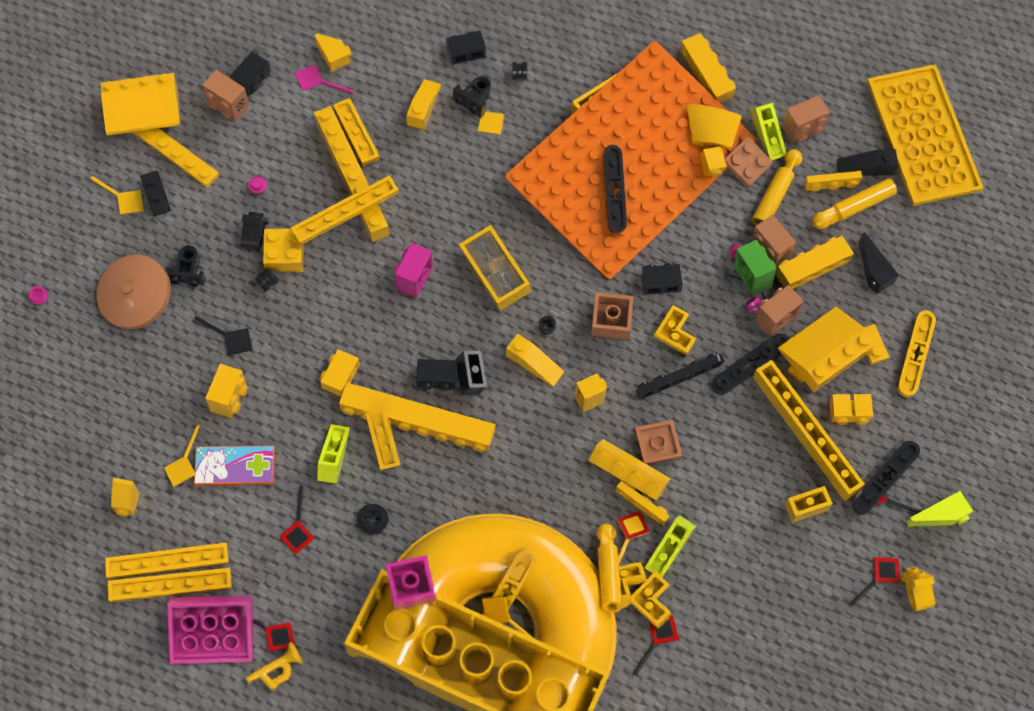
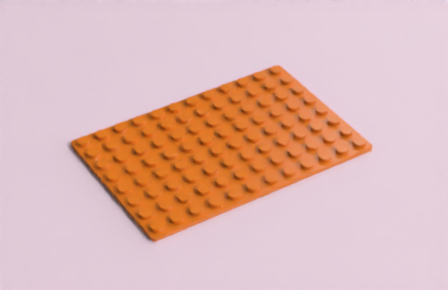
[505,41,756,280]

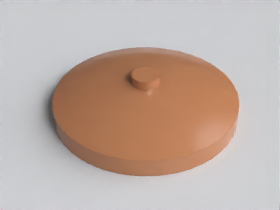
[96,254,171,330]

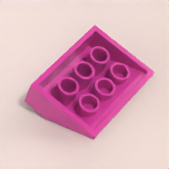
[167,595,254,664]

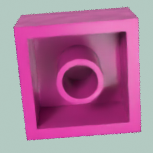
[394,243,433,298]
[385,555,436,610]

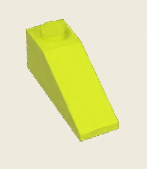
[749,103,787,160]
[317,424,350,484]
[906,491,973,526]
[645,516,696,578]

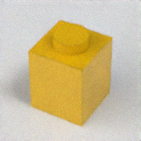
[699,146,727,177]

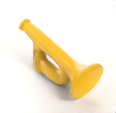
[246,642,303,691]

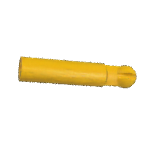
[751,149,803,226]
[812,178,897,230]
[596,523,622,613]

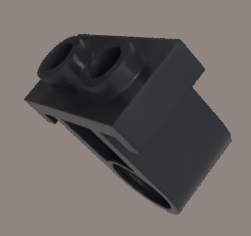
[452,76,491,118]
[240,211,269,251]
[165,245,206,287]

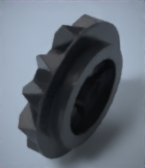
[357,504,389,536]

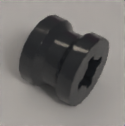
[512,62,527,80]
[255,268,278,292]

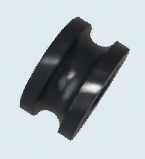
[539,316,556,335]

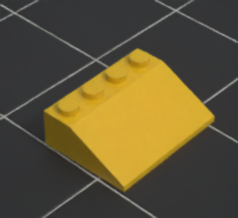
[101,73,180,135]
[778,306,877,392]

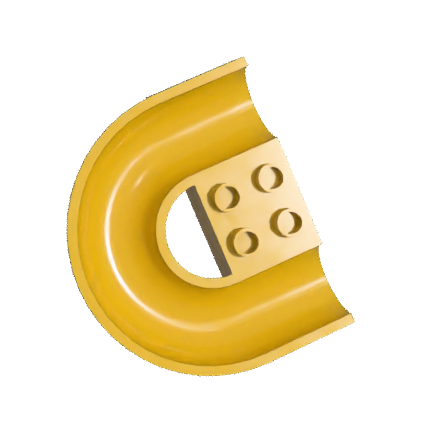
[344,514,617,711]

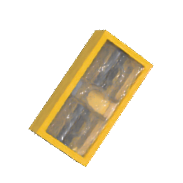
[459,225,532,311]

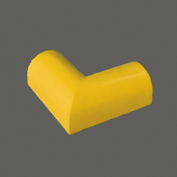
[654,305,697,356]
[619,562,646,608]
[630,572,671,628]

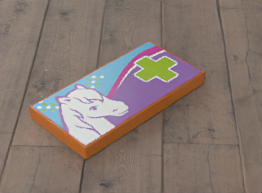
[194,445,275,486]

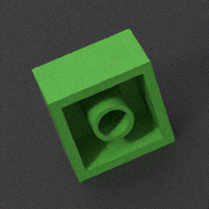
[734,240,776,296]

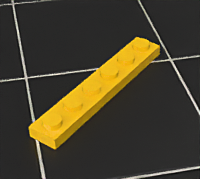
[132,128,219,188]
[291,175,399,246]
[105,543,229,580]
[108,568,232,602]

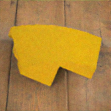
[686,104,742,150]

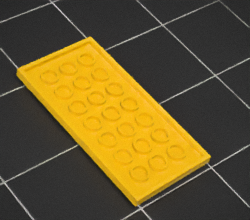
[867,64,983,206]

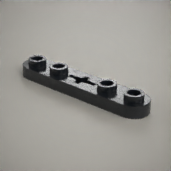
[603,145,627,235]
[712,333,789,395]
[636,352,725,399]
[852,441,920,515]

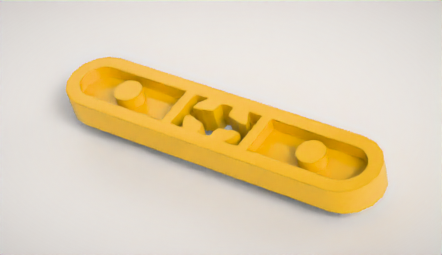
[897,310,936,398]
[482,547,536,617]

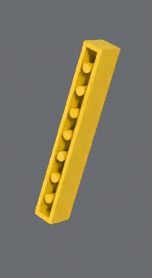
[314,106,389,242]
[753,360,865,501]
[339,382,496,452]

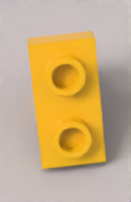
[900,567,935,612]

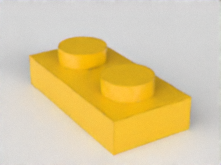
[864,324,890,365]

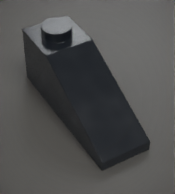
[838,149,898,176]
[859,232,899,293]

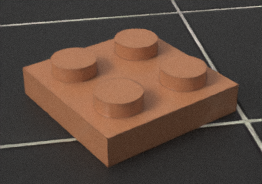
[725,136,773,188]
[635,420,682,465]

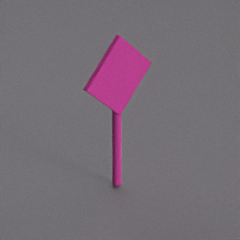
[294,64,354,94]

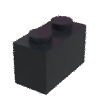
[446,30,486,65]
[230,51,271,96]
[140,170,172,217]
[641,263,683,295]
[456,350,487,395]
[416,359,456,391]

